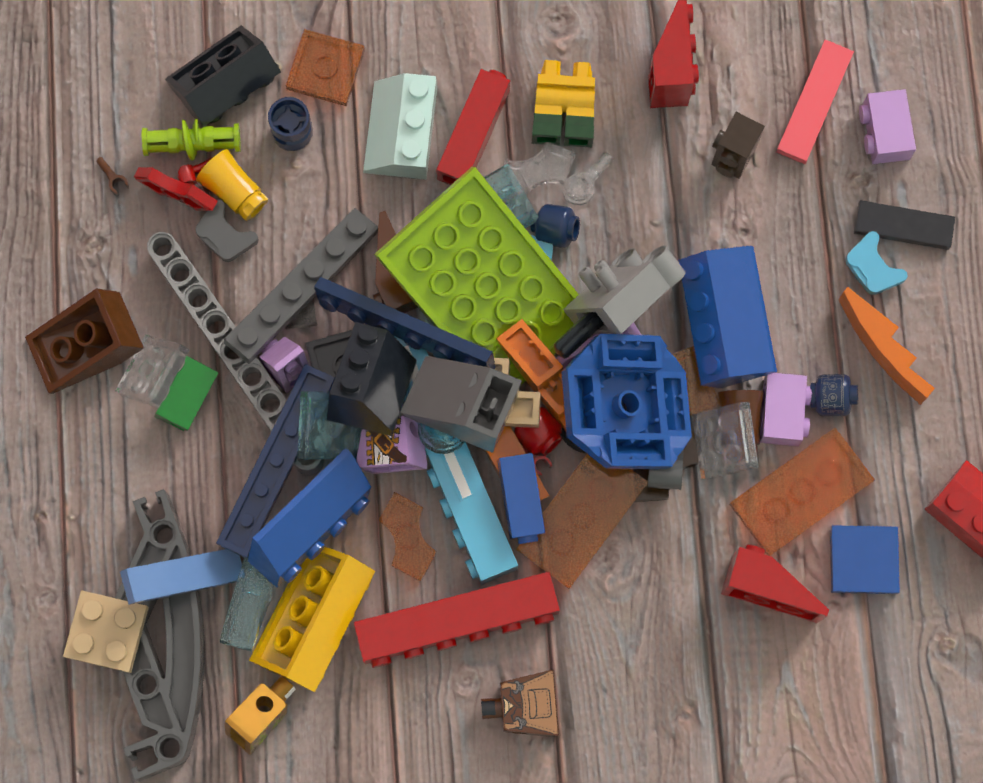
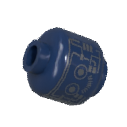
[810,374,858,416]

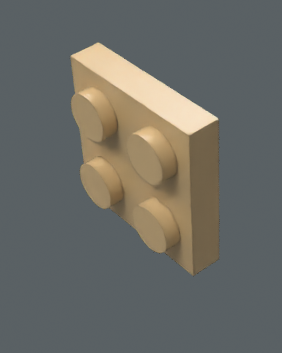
[63,590,149,673]

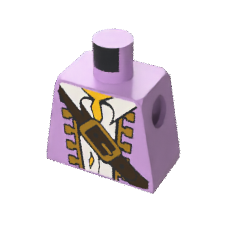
[356,406,427,474]

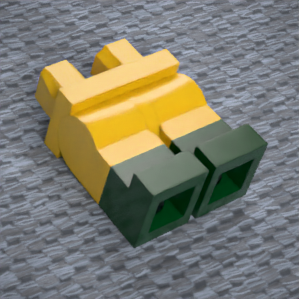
[531,60,595,148]

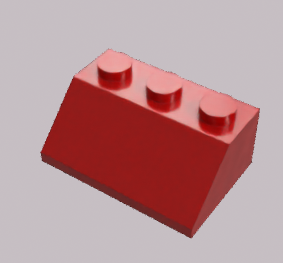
[924,460,983,558]

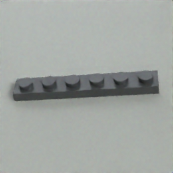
[224,208,378,364]

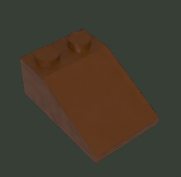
[25,288,144,394]

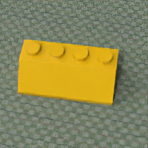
[249,547,375,692]

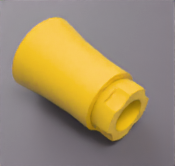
[196,149,268,221]

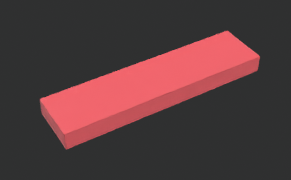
[776,39,854,164]

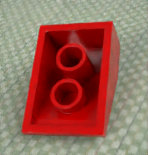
[721,544,829,623]

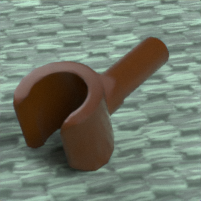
[96,157,129,196]

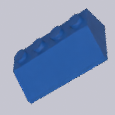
[678,246,777,388]
[248,448,371,588]

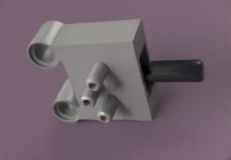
[554,245,685,359]

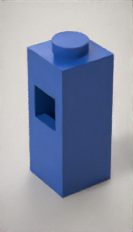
[497,453,545,544]

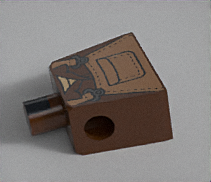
[481,670,559,737]

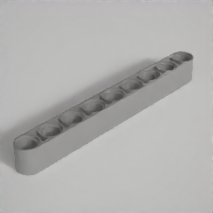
[147,232,324,476]

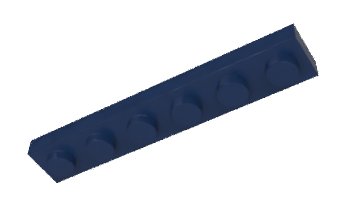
[314,277,496,369]
[216,364,335,559]

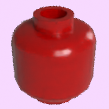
[514,407,563,456]

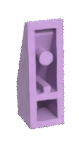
[259,337,309,394]

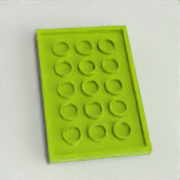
[374,167,579,385]

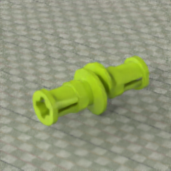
[141,119,241,161]

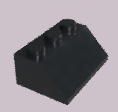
[165,25,281,126]
[327,322,417,436]

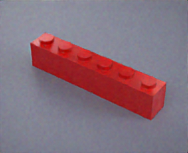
[354,571,560,668]

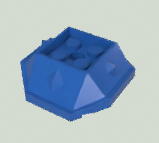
[562,333,692,469]

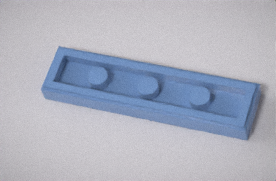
[120,549,246,605]

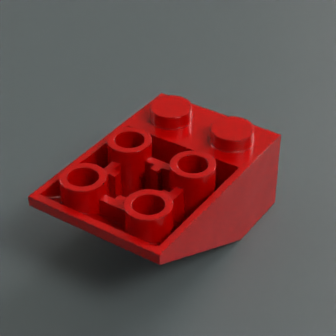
[648,0,699,108]

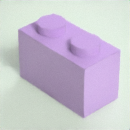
[859,89,916,164]
[760,373,812,446]

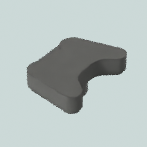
[195,200,259,262]

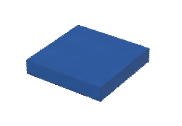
[830,525,900,594]

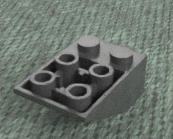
[400,356,522,453]

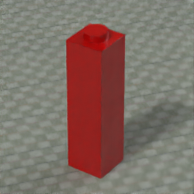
[436,69,510,185]

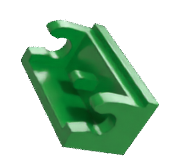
[155,356,219,431]

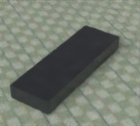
[854,200,955,250]

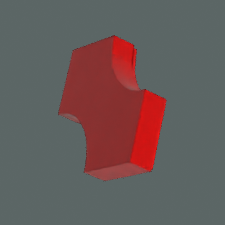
[134,167,218,211]

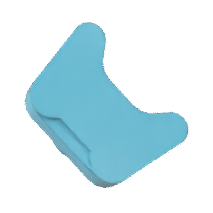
[846,231,908,295]

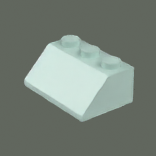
[363,73,437,180]

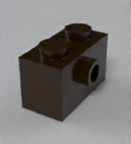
[711,111,765,179]

